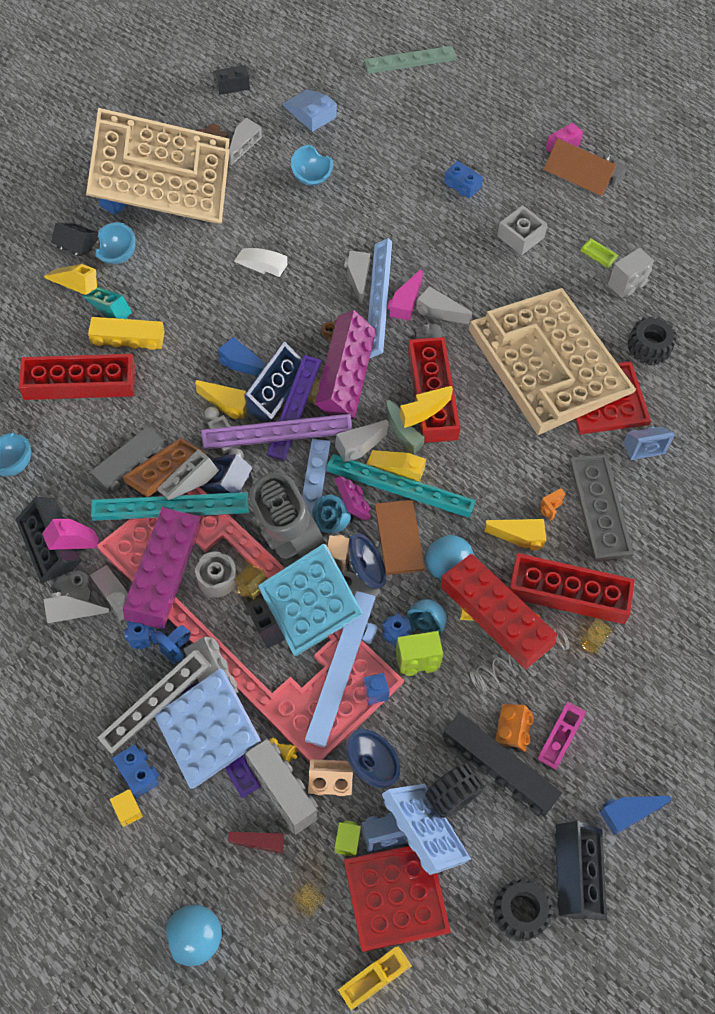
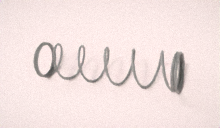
[470,626,569,695]

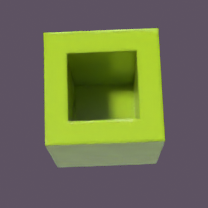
[334,820,361,857]

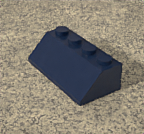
[244,341,302,422]

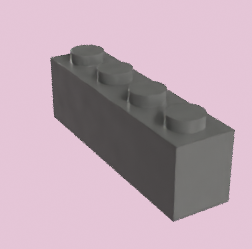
[90,426,165,494]

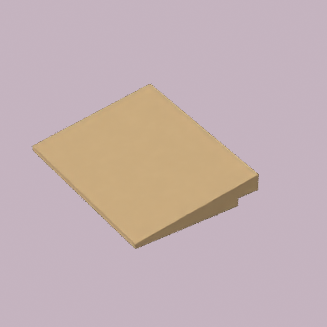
[86,108,229,224]
[469,288,636,435]

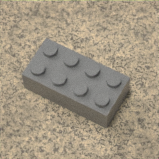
[245,739,318,835]

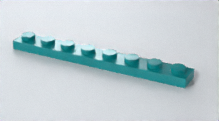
[326,454,476,518]
[91,492,249,521]

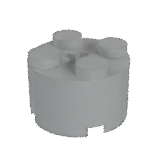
[195,551,237,598]

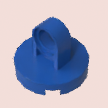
[150,625,191,665]

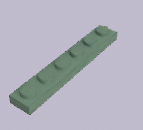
[364,46,456,74]

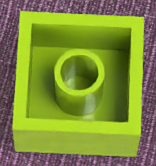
[395,631,443,676]

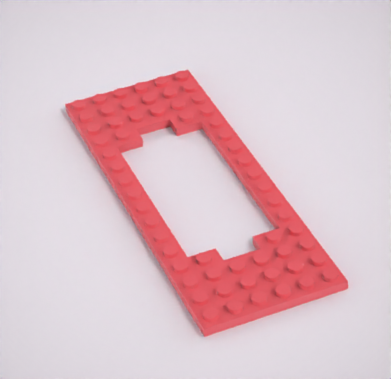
[97,487,404,763]

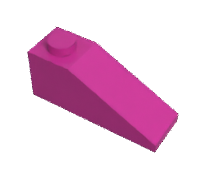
[387,270,423,321]
[42,519,100,550]
[537,701,586,770]

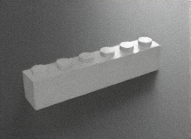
[97,650,211,754]

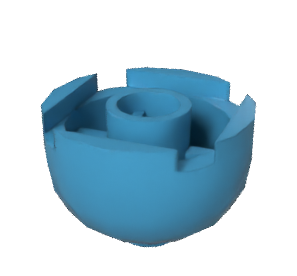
[312,495,351,533]
[406,599,447,636]

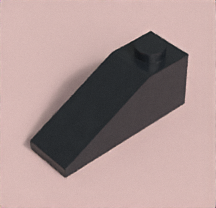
[241,588,285,649]

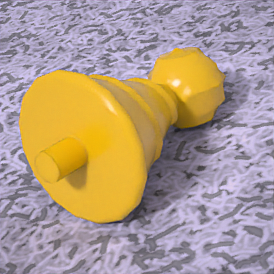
[269,737,297,763]

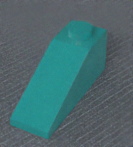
[82,287,132,319]

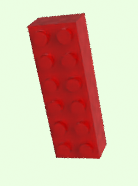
[408,337,460,443]
[18,354,135,400]
[441,553,558,670]
[509,553,635,624]

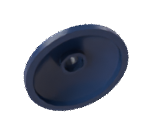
[348,533,386,589]
[345,729,400,788]

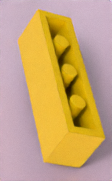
[88,317,165,350]

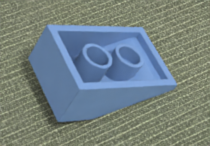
[282,89,337,132]

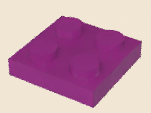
[334,476,371,521]

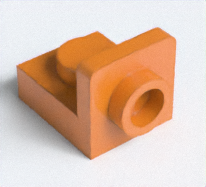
[540,488,565,521]

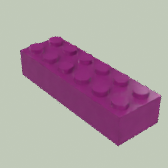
[315,310,376,419]
[123,507,200,630]

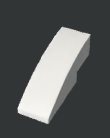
[234,248,287,277]

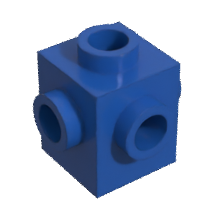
[382,613,412,647]
[124,621,155,649]

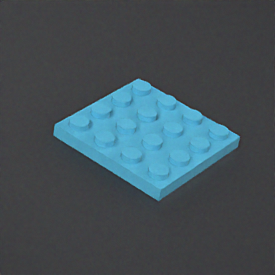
[258,544,364,656]

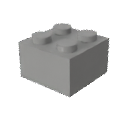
[497,205,548,255]
[608,248,654,298]

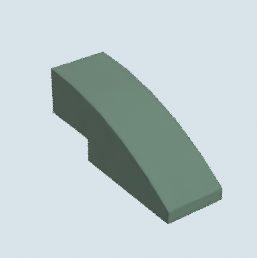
[386,400,425,455]

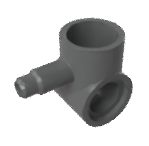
[415,321,442,339]

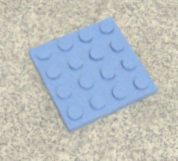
[155,669,261,789]
[382,784,471,875]

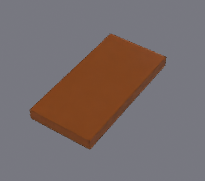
[544,138,617,196]
[123,438,206,497]
[375,500,425,575]

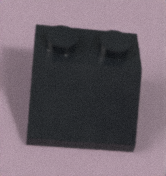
[212,65,250,95]
[51,222,99,256]

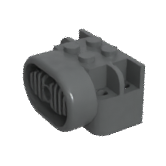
[250,473,328,568]

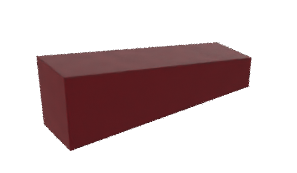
[228,832,284,854]

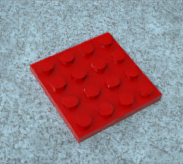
[574,361,651,435]
[344,846,451,953]

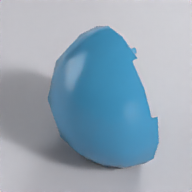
[291,145,333,186]
[96,222,136,265]
[0,433,32,477]
[425,535,475,580]
[166,904,222,966]

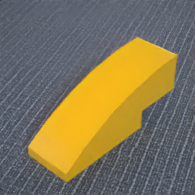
[400,386,453,428]
[338,946,412,1010]

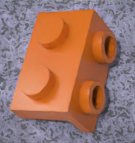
[495,704,534,752]

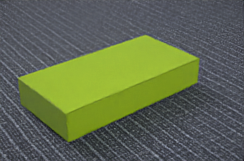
[580,238,618,268]

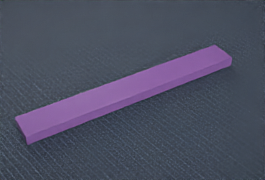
[201,414,352,450]

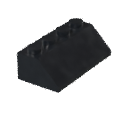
[16,496,81,583]
[555,821,607,920]

